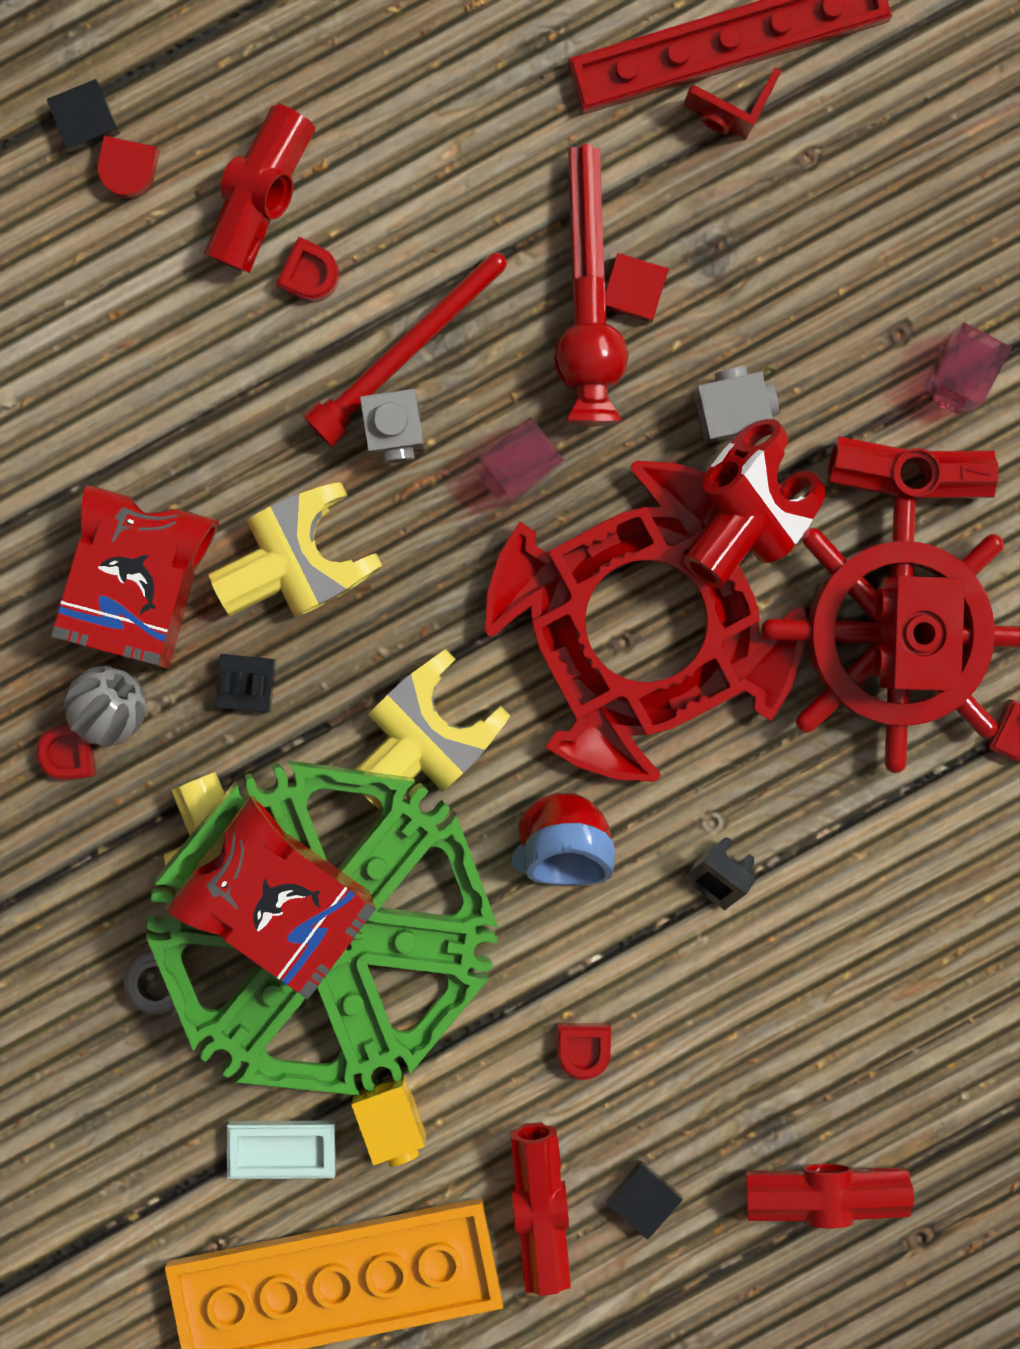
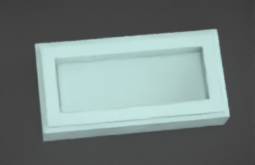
[227,1120,336,1179]

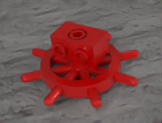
[761,494,1020,773]

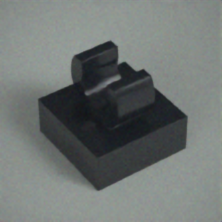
[215,654,276,713]
[682,837,756,910]

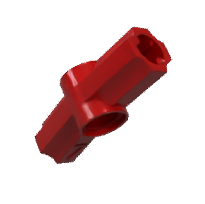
[204,103,316,273]
[827,436,998,499]
[510,1122,571,1296]
[746,1164,914,1229]

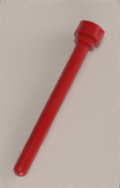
[302,253,507,448]

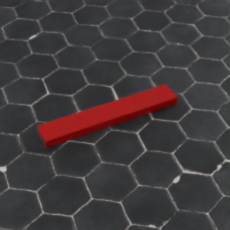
[568,0,892,115]

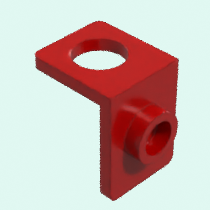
[683,67,782,140]

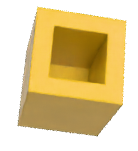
[351,1074,427,1167]

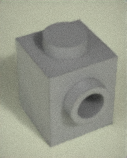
[693,366,779,445]
[360,389,425,464]

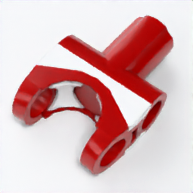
[683,419,825,588]

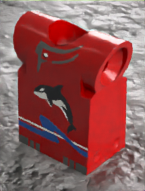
[51,485,219,669]
[165,795,376,999]

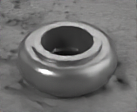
[124,949,191,1015]

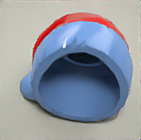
[511,793,615,886]

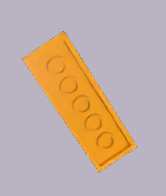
[165,1197,503,1349]

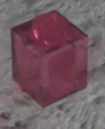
[922,322,1012,414]
[478,417,564,504]

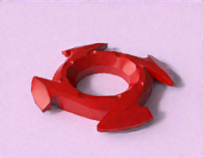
[485,460,806,782]

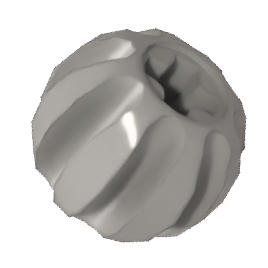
[63,665,147,747]

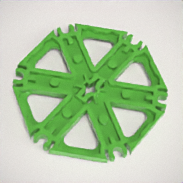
[146,760,498,1096]

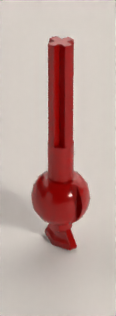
[554,144,629,427]

